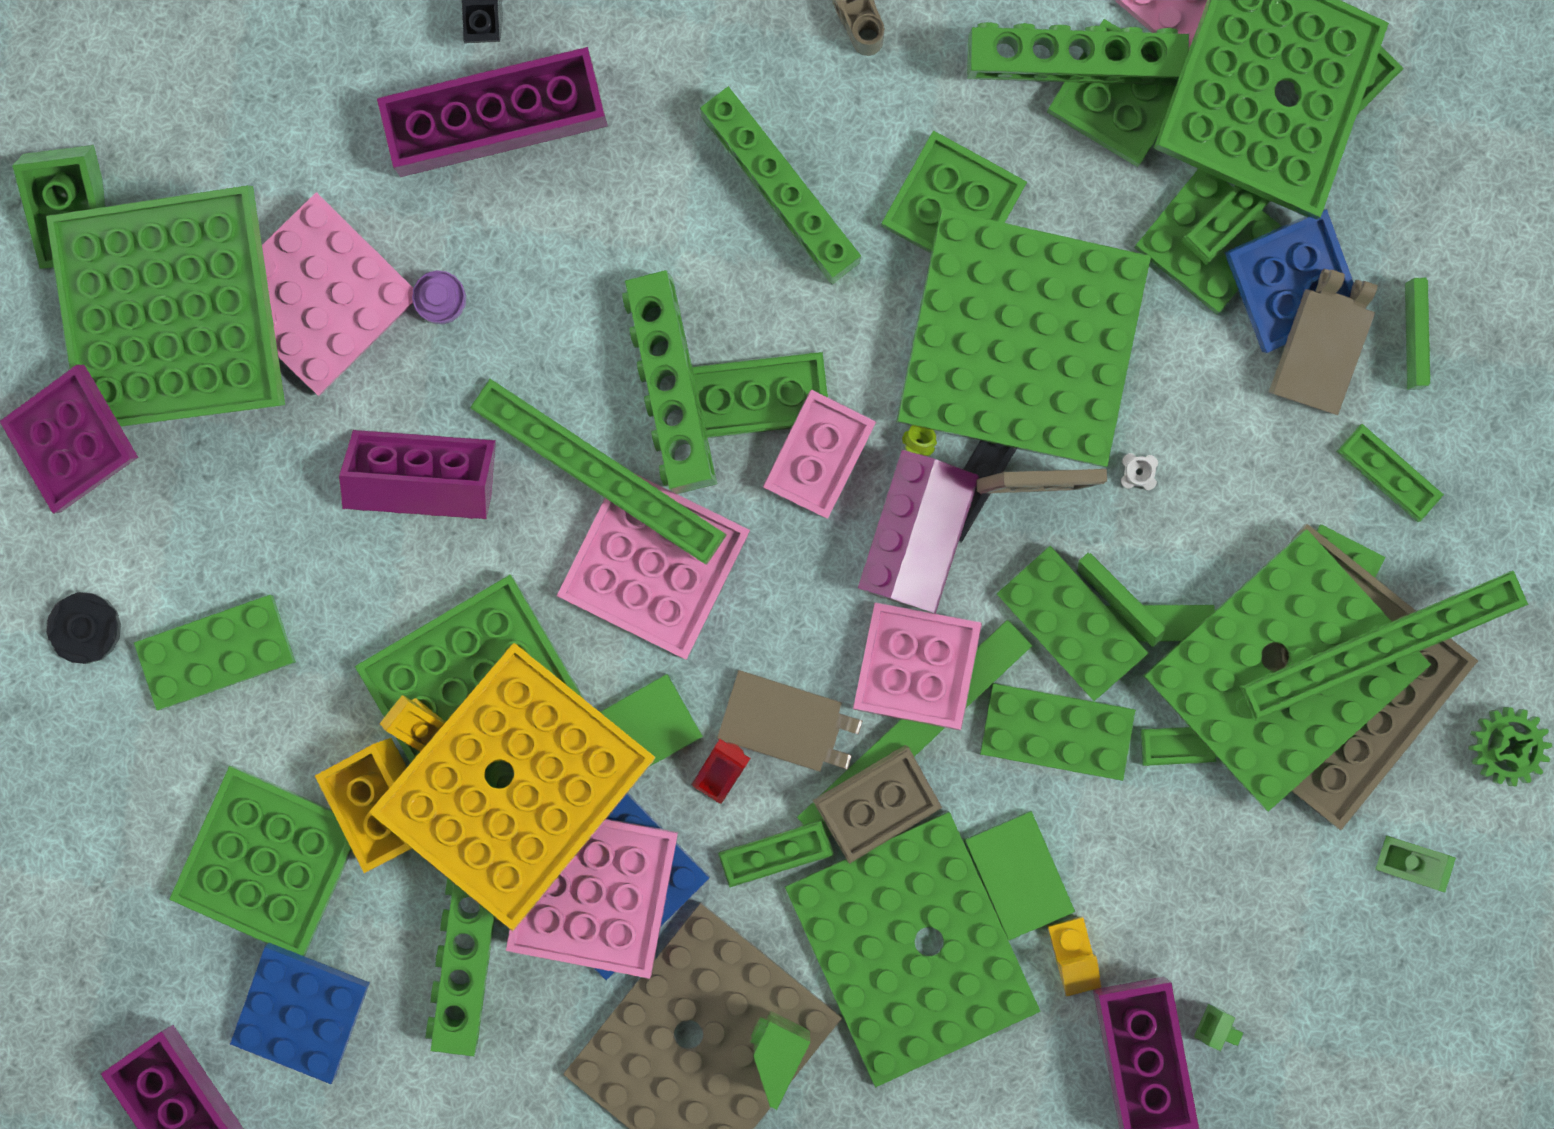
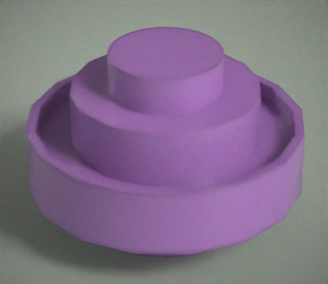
[412,270,466,325]

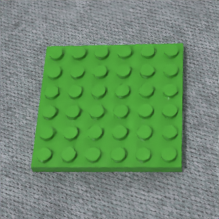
[46,185,285,427]
[896,209,1151,467]

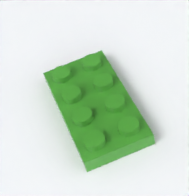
[997,546,1148,701]
[134,595,296,711]
[979,683,1136,781]

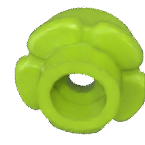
[902,426,937,456]

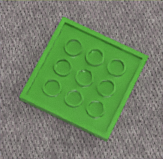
[169,765,352,956]

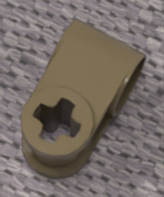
[832,0,885,56]

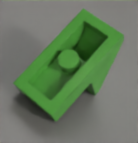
[1375,835,1456,893]

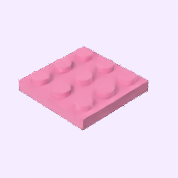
[853,603,982,731]

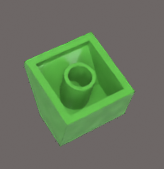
[750,1011,811,1110]

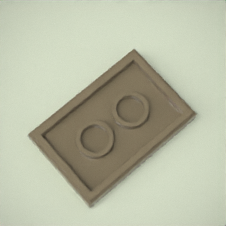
[977,469,1107,494]
[812,745,942,864]

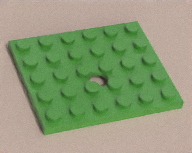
[1153,0,1389,220]
[1143,529,1431,812]
[355,574,585,789]
[785,811,1041,1088]

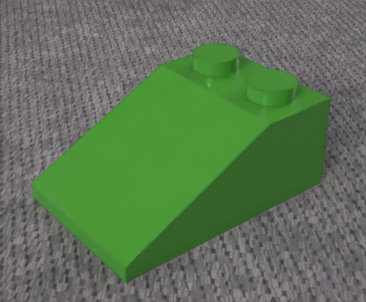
[12,145,106,269]

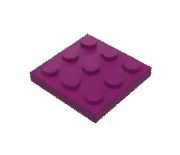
[0,364,139,514]

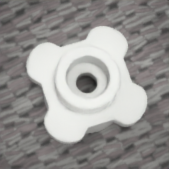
[1121,453,1158,491]

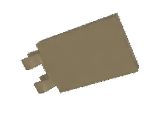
[1269,268,1378,415]
[717,670,863,772]

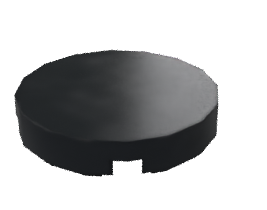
[46,592,121,664]

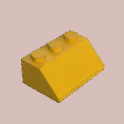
[315,737,412,873]

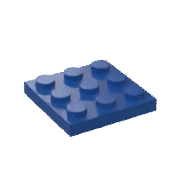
[1224,209,1354,353]
[230,943,370,1084]

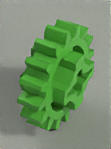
[1468,707,1552,786]

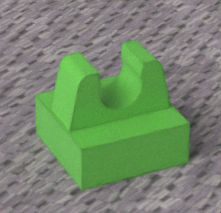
[1194,1004,1243,1051]

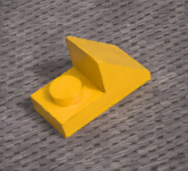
[379,695,445,752]
[1047,916,1101,997]

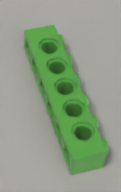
[967,22,1189,86]
[700,86,861,285]
[622,270,718,494]
[425,878,495,1057]

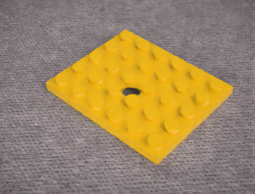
[369,643,656,931]

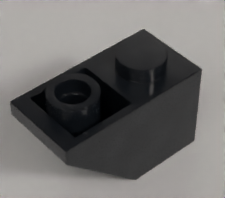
[462,0,503,44]

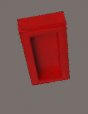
[691,739,751,804]

